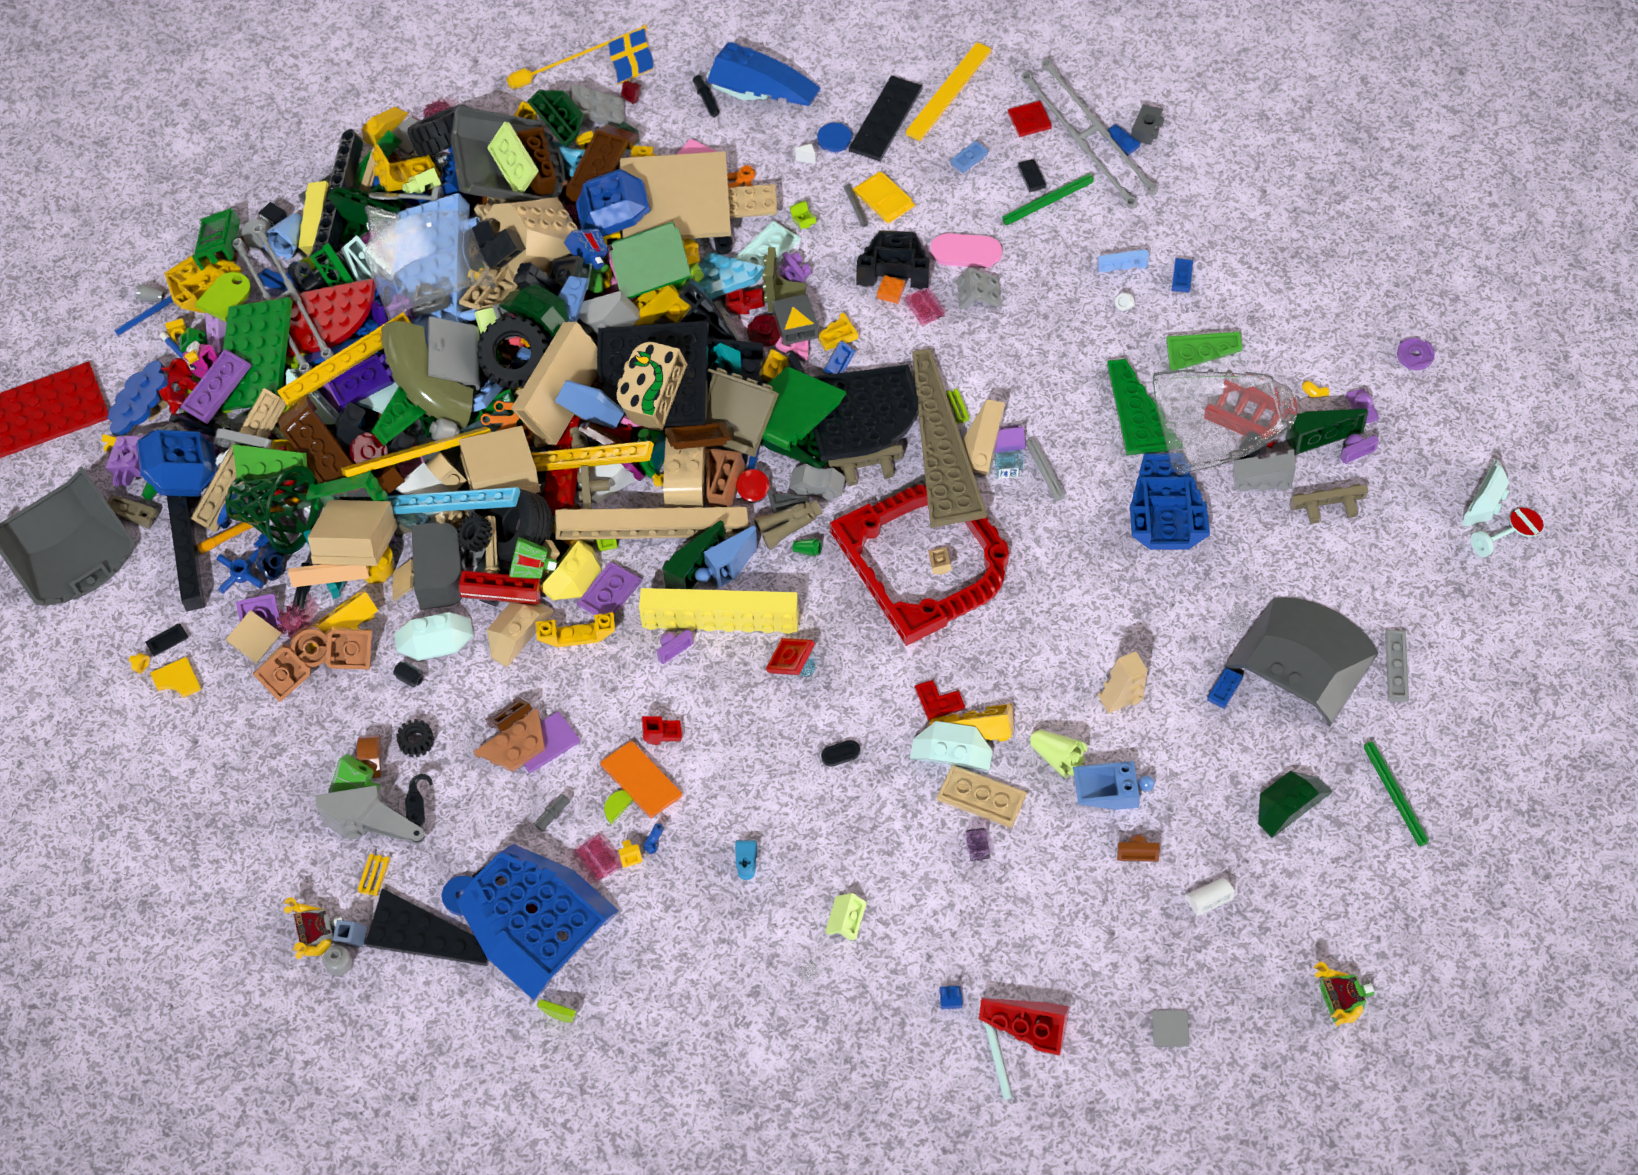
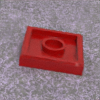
[1007,101,1052,137]
[766,638,815,675]

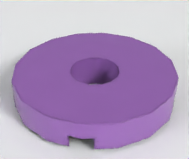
[1397,338,1435,370]

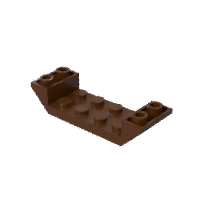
[564,125,639,217]
[278,394,364,500]

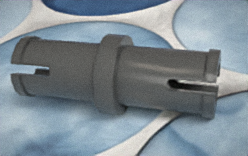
[534,793,570,832]

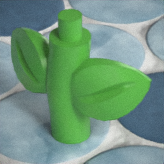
[586,263,609,293]

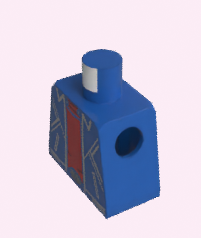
[564,228,608,270]

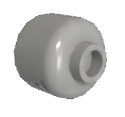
[429,418,459,441]
[323,945,352,976]

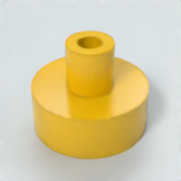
[129,653,150,674]

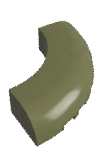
[381,321,473,431]

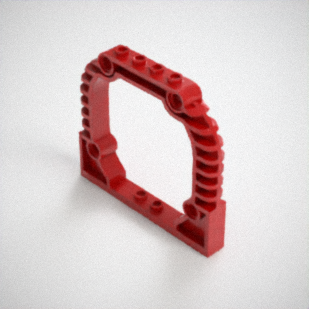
[830,484,1009,646]

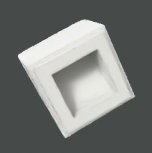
[795,144,816,164]

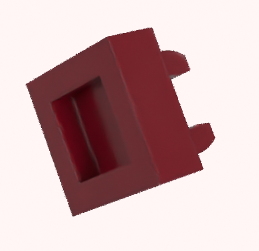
[621,80,641,105]

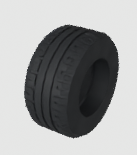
[484,489,553,562]

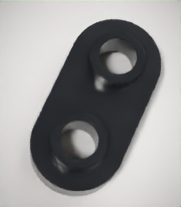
[713,236,733,254]

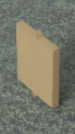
[392,559,414,601]

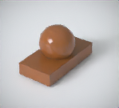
[1117,834,1160,862]

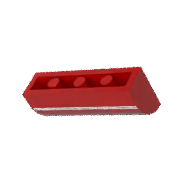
[459,571,541,605]

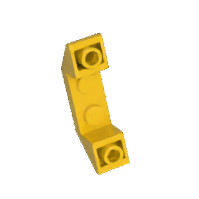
[536,612,615,648]

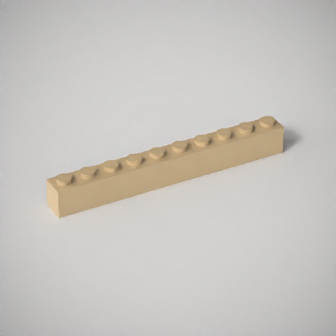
[554,506,749,540]

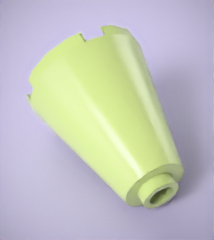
[1030,729,1087,778]

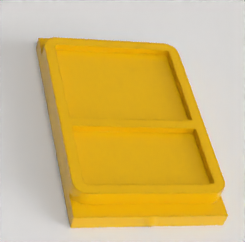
[852,172,915,224]

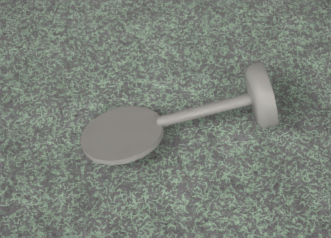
[369,186,444,202]

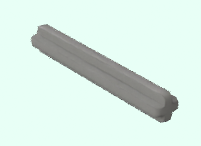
[1026,439,1065,501]

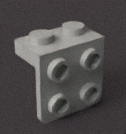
[956,267,1001,309]

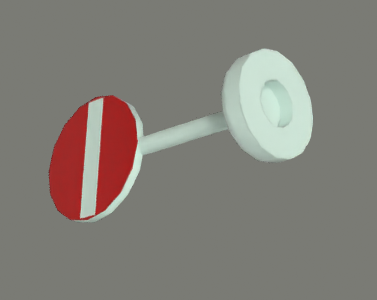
[1470,508,1544,558]

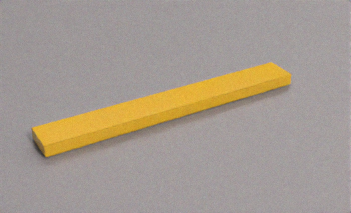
[905,42,991,141]
[277,312,412,407]
[341,426,491,477]
[531,441,654,472]

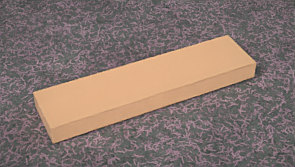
[288,564,369,587]

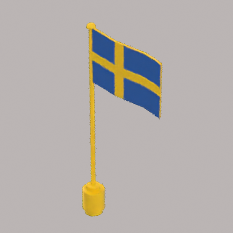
[506,25,653,90]

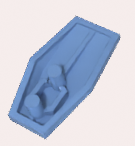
[555,380,624,430]

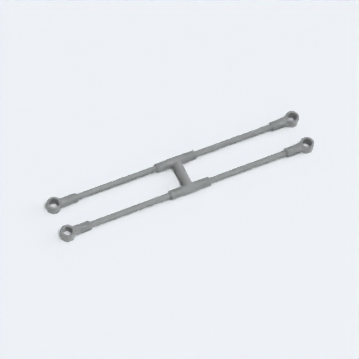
[1021,58,1158,209]
[232,224,334,374]

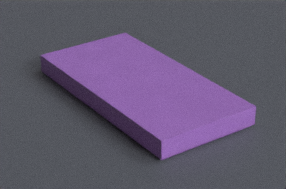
[180,349,252,424]

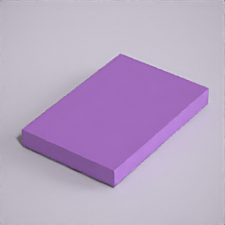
[577,561,642,616]
[524,711,580,773]

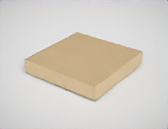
[226,610,282,664]

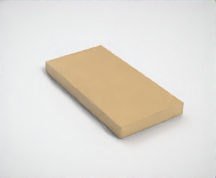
[936,765,1027,828]

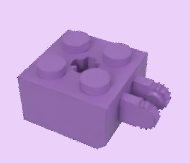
[105,435,145,486]

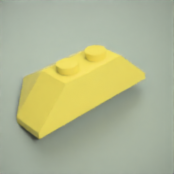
[540,539,601,601]

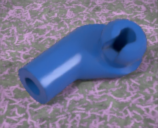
[643,823,664,854]

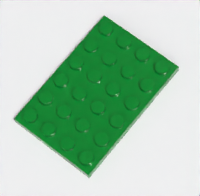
[218,298,293,412]

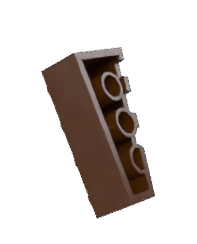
[515,127,556,196]

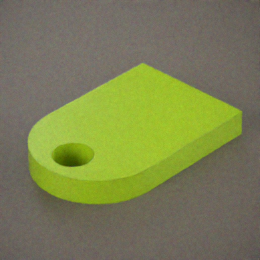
[195,272,251,322]

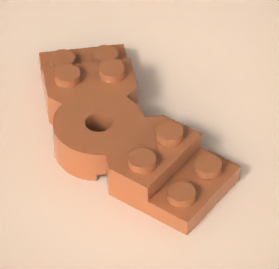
[253,626,372,702]

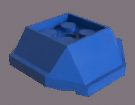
[576,169,651,237]
[136,430,217,497]

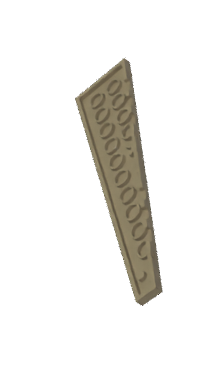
[912,348,987,528]

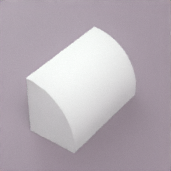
[1184,878,1235,916]

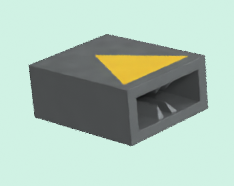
[772,294,819,346]

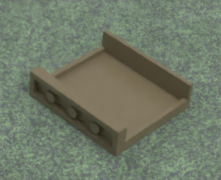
[707,368,779,457]

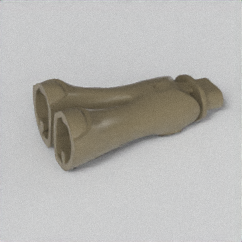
[754,500,823,551]

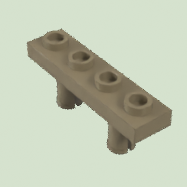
[828,445,903,486]
[577,466,610,544]
[1289,484,1369,524]

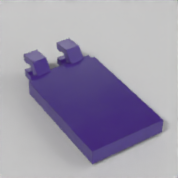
[328,354,395,409]

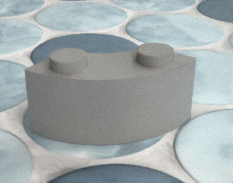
[789,464,845,500]

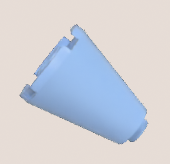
[263,213,303,260]

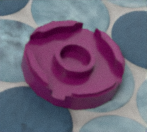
[622,462,646,481]

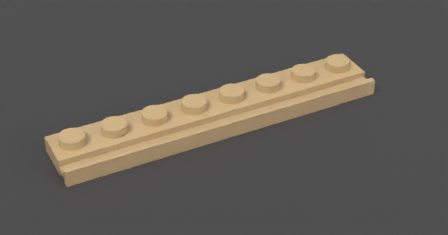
[190,388,286,532]

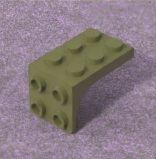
[762,247,807,312]

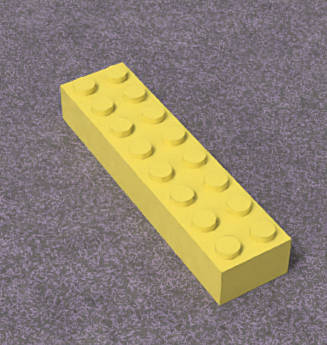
[639,588,799,634]

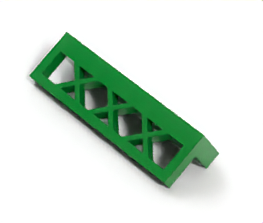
[353,130,402,190]
[310,243,354,287]

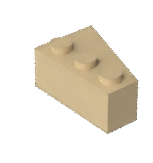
[1097,651,1148,714]

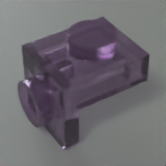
[966,828,991,861]

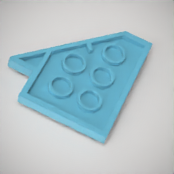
[679,252,765,299]

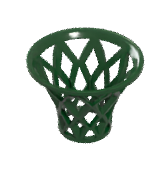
[225,465,319,554]

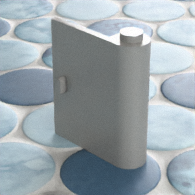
[428,317,480,392]

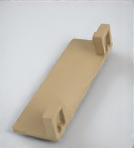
[728,184,777,218]

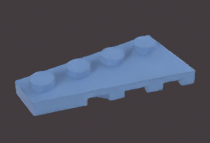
[542,276,589,344]

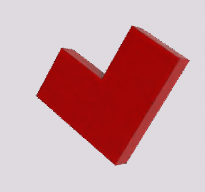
[914,680,965,721]

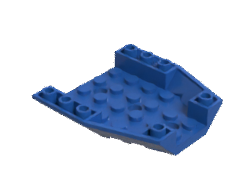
[456,844,619,1001]

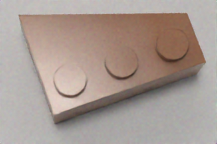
[705,448,745,508]

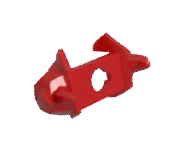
[159,358,193,414]

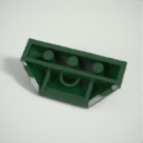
[527,89,584,148]
[328,186,400,229]
[499,283,568,338]
[1258,771,1332,838]

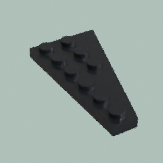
[366,888,489,966]

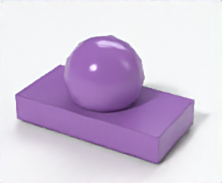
[1346,388,1379,424]
[1340,434,1379,464]
[657,629,693,664]

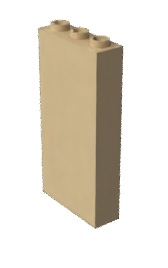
[511,322,598,445]

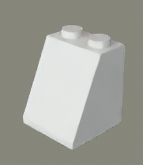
[576,443,637,503]

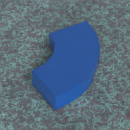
[254,268,301,290]

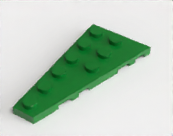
[371,344,460,446]
[1107,359,1183,456]

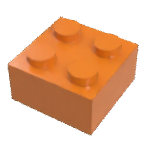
[877,275,906,304]

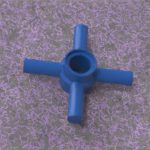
[217,549,264,594]

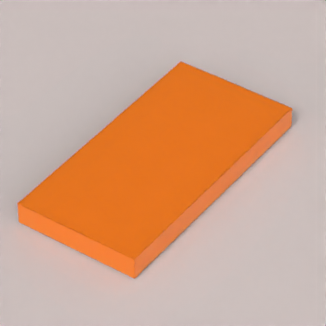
[600,740,682,819]

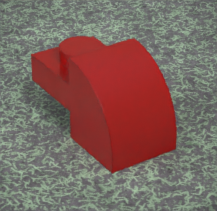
[725,288,765,315]
[641,716,682,745]

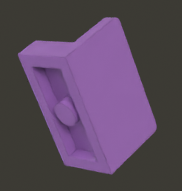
[995,424,1026,453]

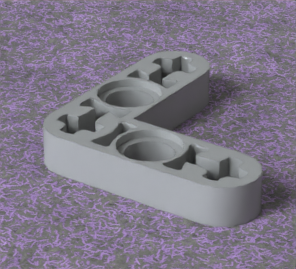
[214,429,272,449]

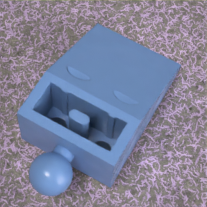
[695,525,758,588]
[1073,761,1155,810]

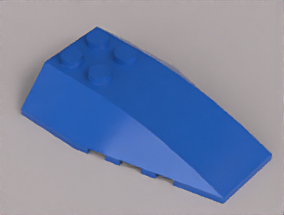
[707,42,821,106]
[1129,453,1210,550]

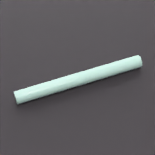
[984,1022,1012,1100]

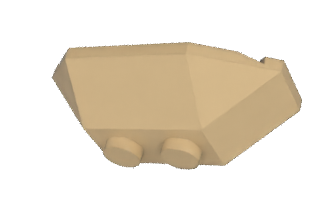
[459,264,518,311]
[487,602,554,667]

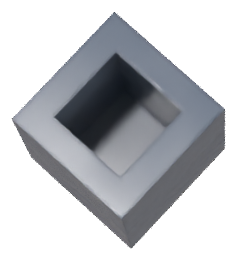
[333,920,367,947]

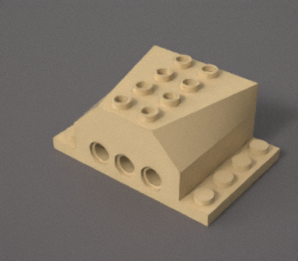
[474,197,578,275]

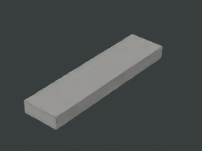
[1385,630,1409,702]

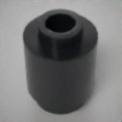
[393,661,424,688]

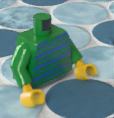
[637,429,666,487]

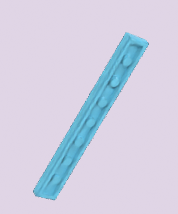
[387,487,521,514]

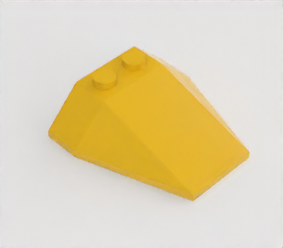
[164,255,242,313]

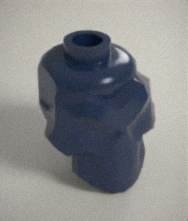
[256,543,285,581]

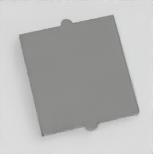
[1152,1009,1189,1049]

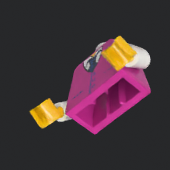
[183,341,218,378]

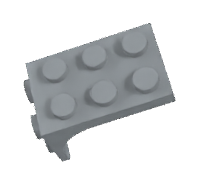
[566,84,624,128]

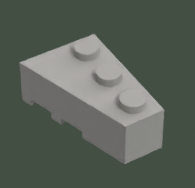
[1232,449,1296,491]

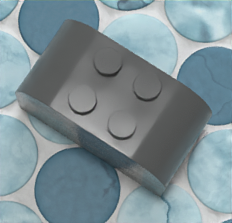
[411,522,468,610]

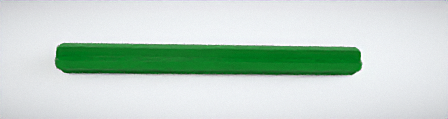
[1002,173,1094,226]
[1364,741,1429,847]

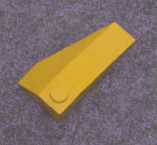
[929,703,1014,742]

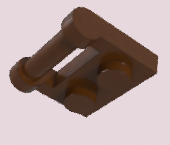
[485,697,533,732]

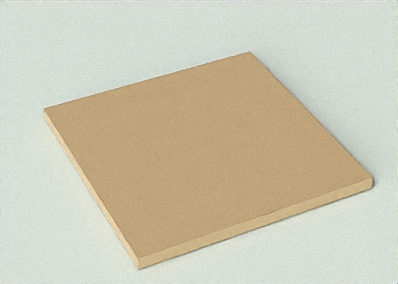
[620,151,731,239]

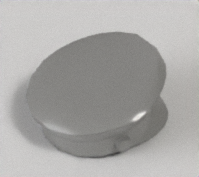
[241,219,271,250]

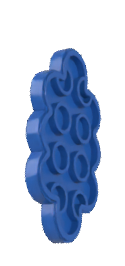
[107,360,168,437]

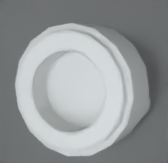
[1115,293,1135,311]

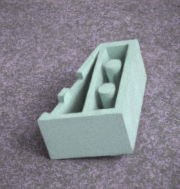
[341,236,393,282]

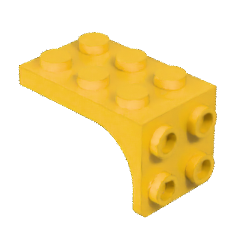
[372,145,441,192]

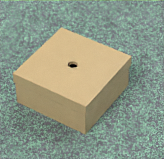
[459,426,540,493]
[307,500,397,566]

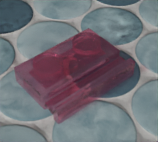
[905,288,945,326]
[574,834,622,883]

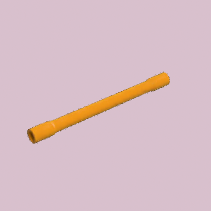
[196,487,309,555]

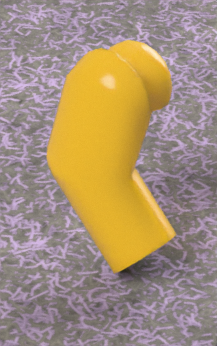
[1302,380,1329,398]

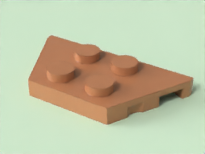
[473,709,545,772]

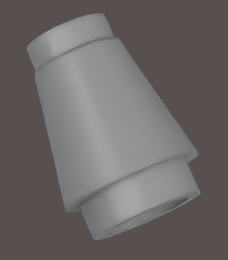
[136,284,164,302]

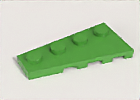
[1166,332,1242,372]
[232,444,308,479]

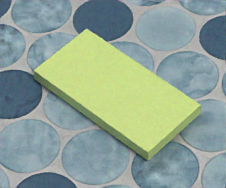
[487,122,538,193]

